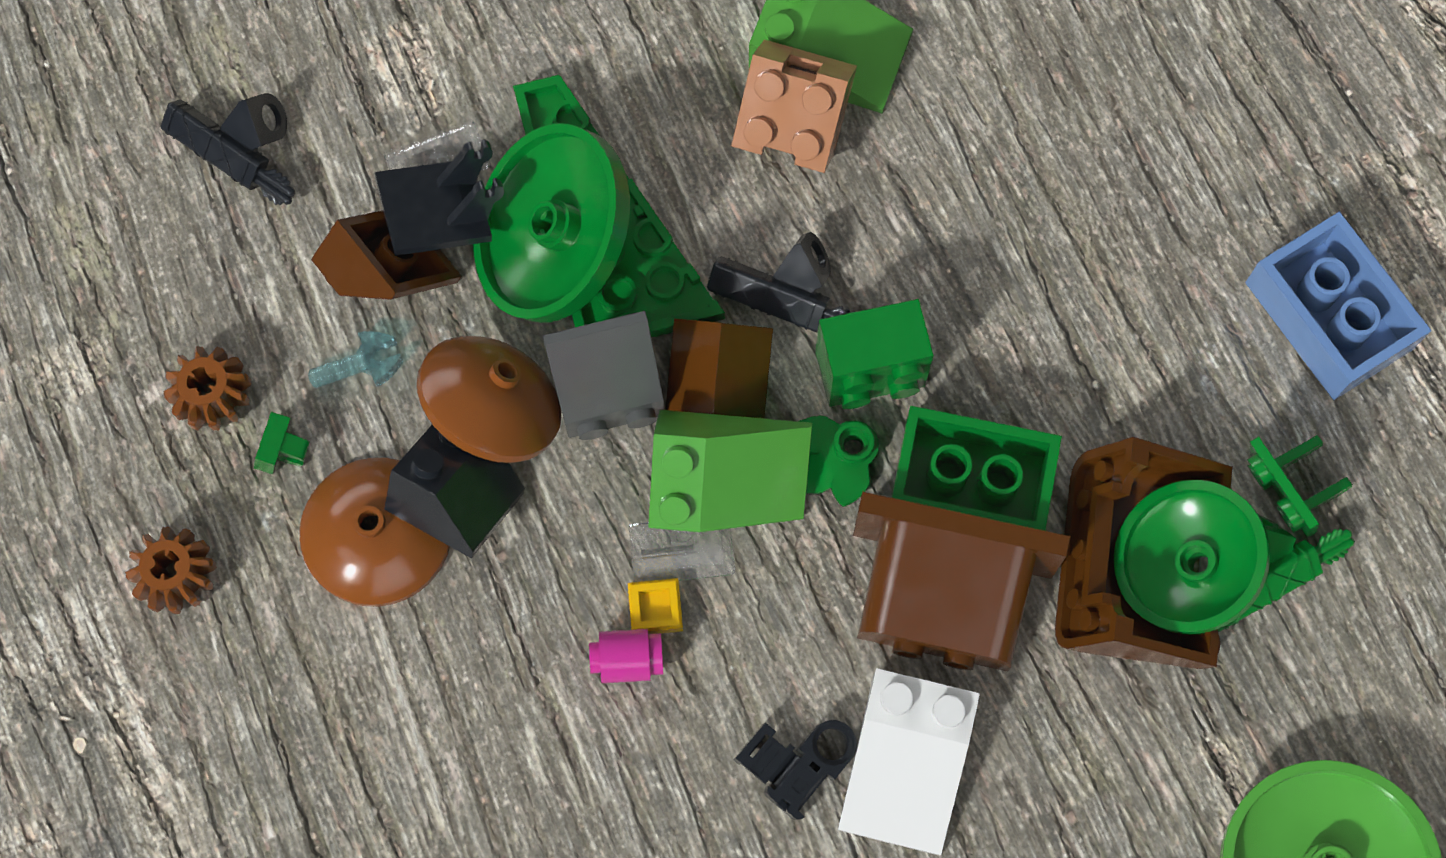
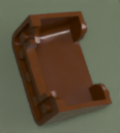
[1055,437,1233,669]

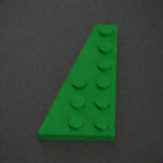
[513,75,725,338]

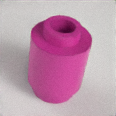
[589,629,663,684]

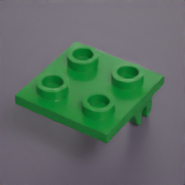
[1247,435,1353,538]

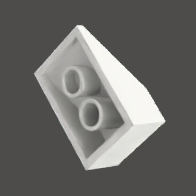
[838,668,980,856]

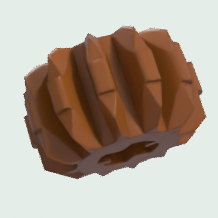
[163,346,252,431]
[125,527,217,614]

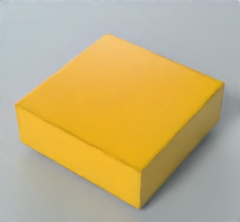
[628,578,683,634]

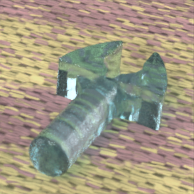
[308,331,404,388]

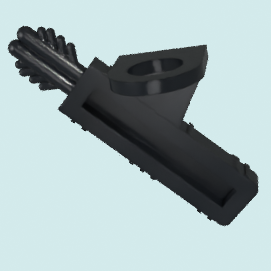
[160,93,295,205]
[707,232,856,333]

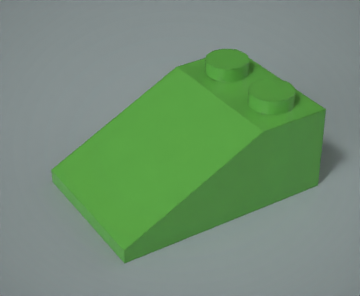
[749,0,913,114]
[648,410,812,532]

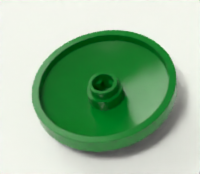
[473,123,630,323]

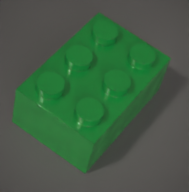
[891,405,1062,531]

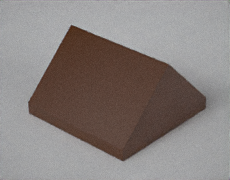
[665,318,773,419]

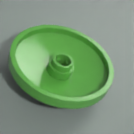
[1220,760,1442,858]

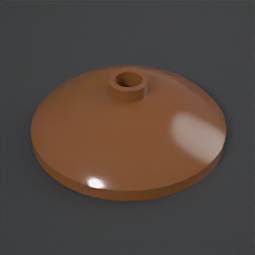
[417,336,562,463]
[300,457,450,607]

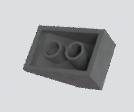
[542,311,665,440]

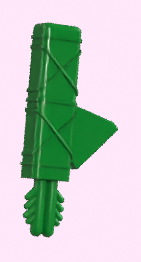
[1218,514,1355,632]

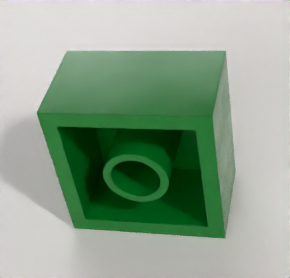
[816,299,934,409]

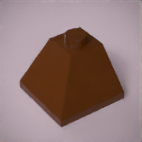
[311,210,462,300]

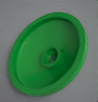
[1114,480,1270,634]

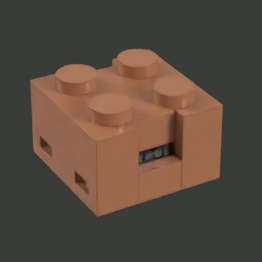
[731,39,857,173]

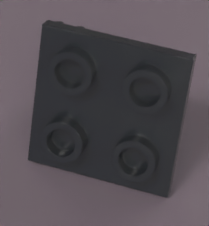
[374,139,504,256]

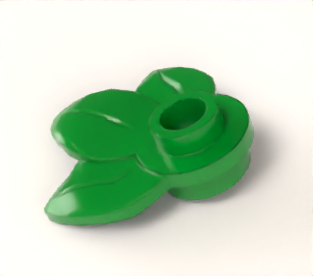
[798,415,879,507]

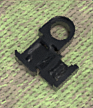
[733,720,857,820]

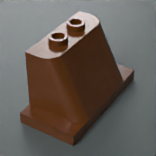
[853,491,1070,672]

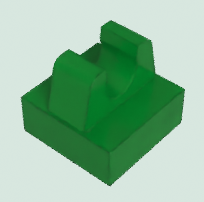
[254,412,310,474]

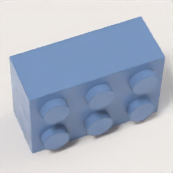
[1245,211,1432,401]

